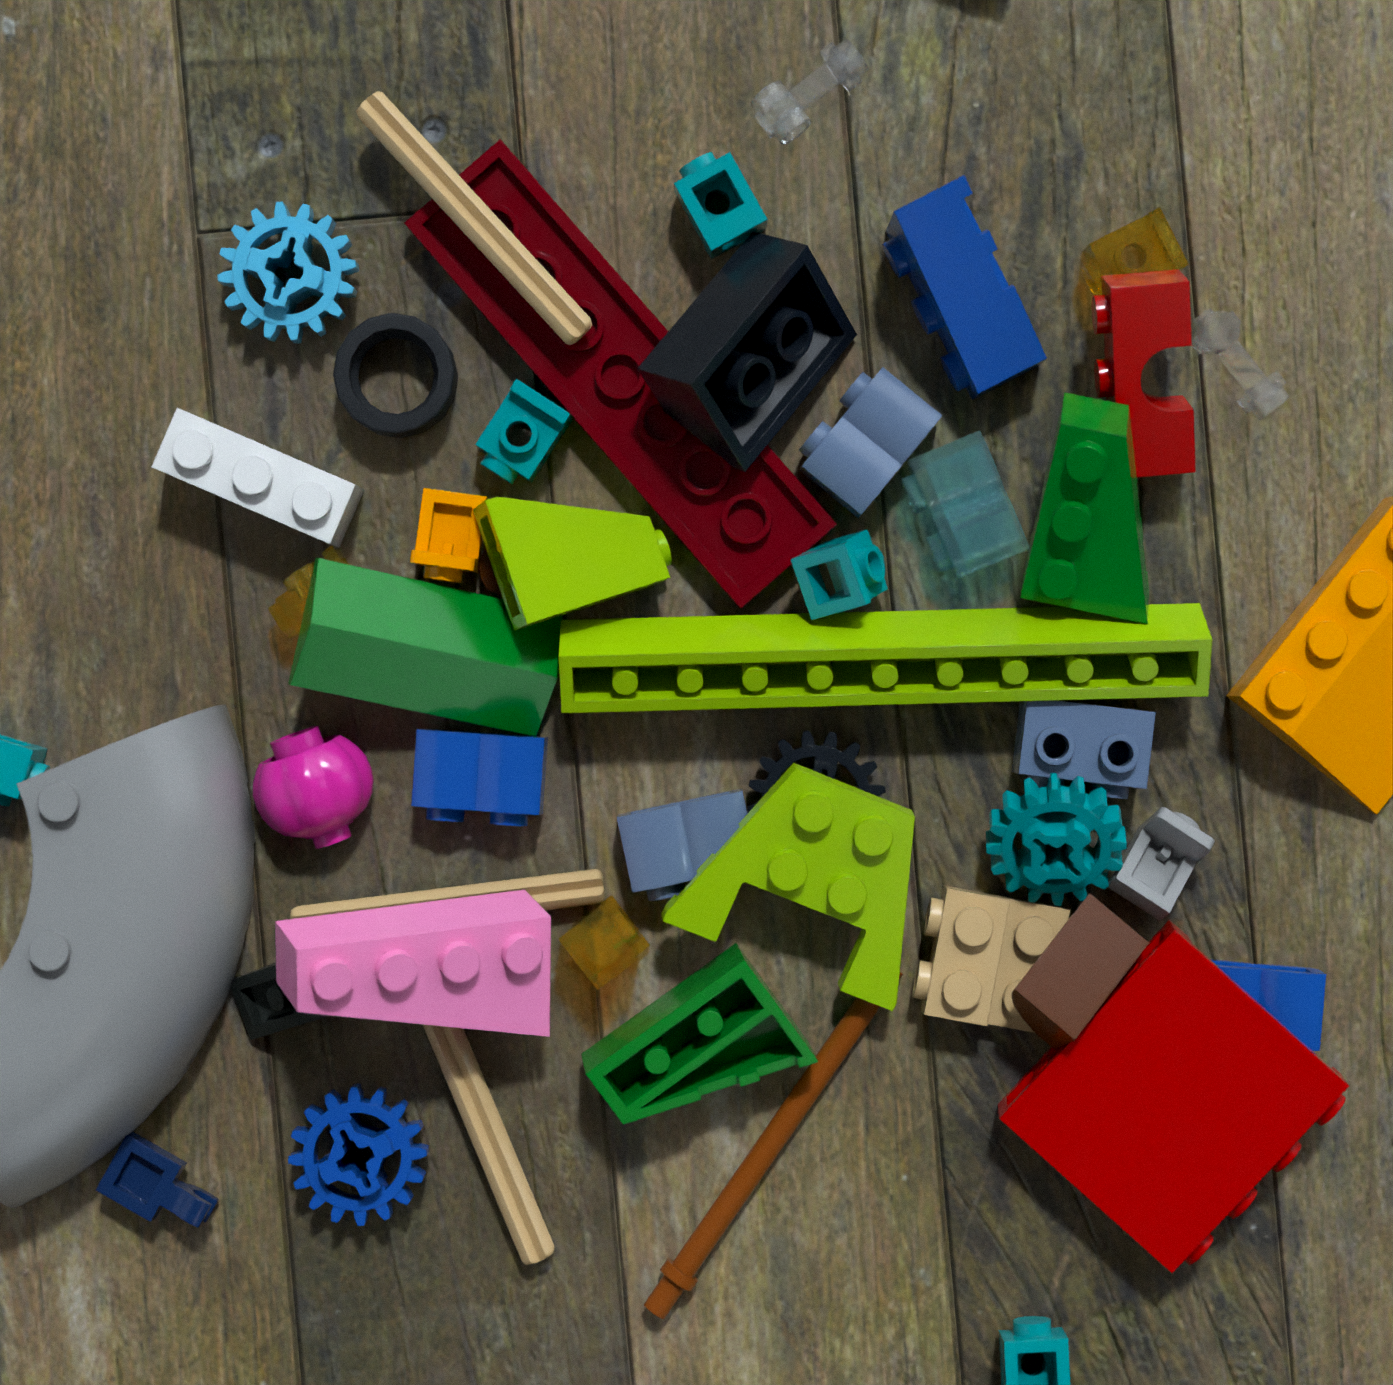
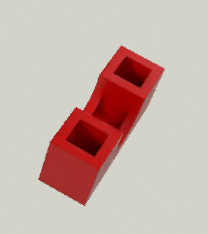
[1091,269,1196,477]

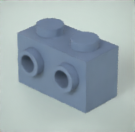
[1012,700,1156,799]

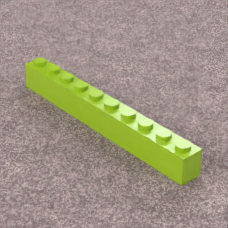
[559,603,1212,713]

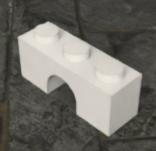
[152,408,364,547]

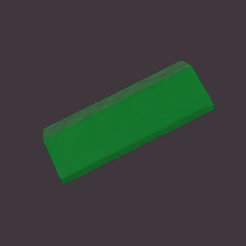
[288,558,563,737]

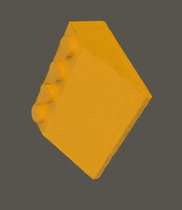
[1226,496,1393,815]

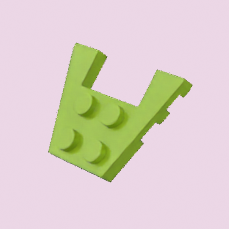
[661,763,915,1011]

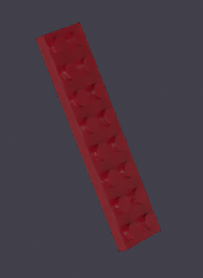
[404,139,837,609]

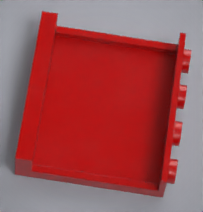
[997,920,1349,1273]

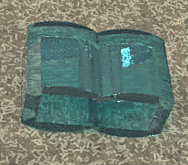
[901,430,1030,581]

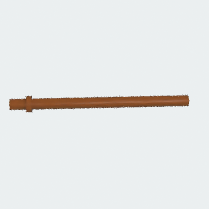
[643,972,903,1319]

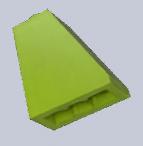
[473,497,672,631]

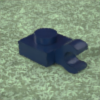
[96,1132,219,1228]

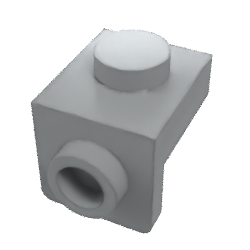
[1108,807,1215,921]

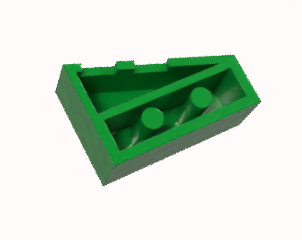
[1020,392,1149,624]
[581,943,819,1125]

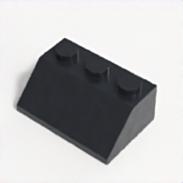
[637,232,857,472]

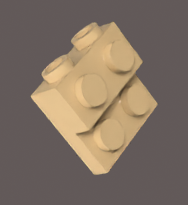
[912,885,1070,1033]

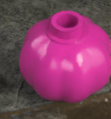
[252,725,374,849]

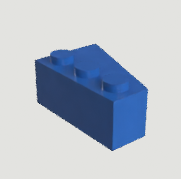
[882,175,1047,400]

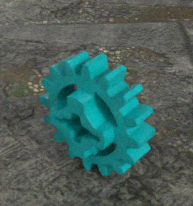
[986,773,1127,906]

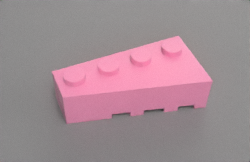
[275,890,551,1037]

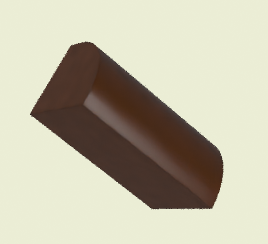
[1011,893,1149,1050]

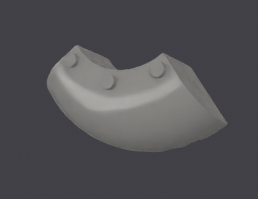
[0,705,256,1208]

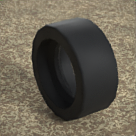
[333,313,458,438]

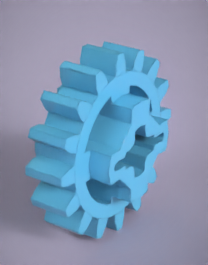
[217,201,359,344]

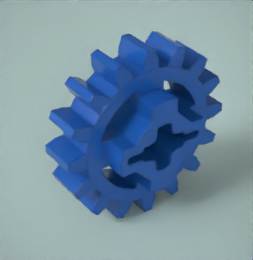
[288,1083,429,1226]

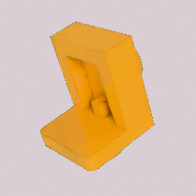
[410,488,488,583]

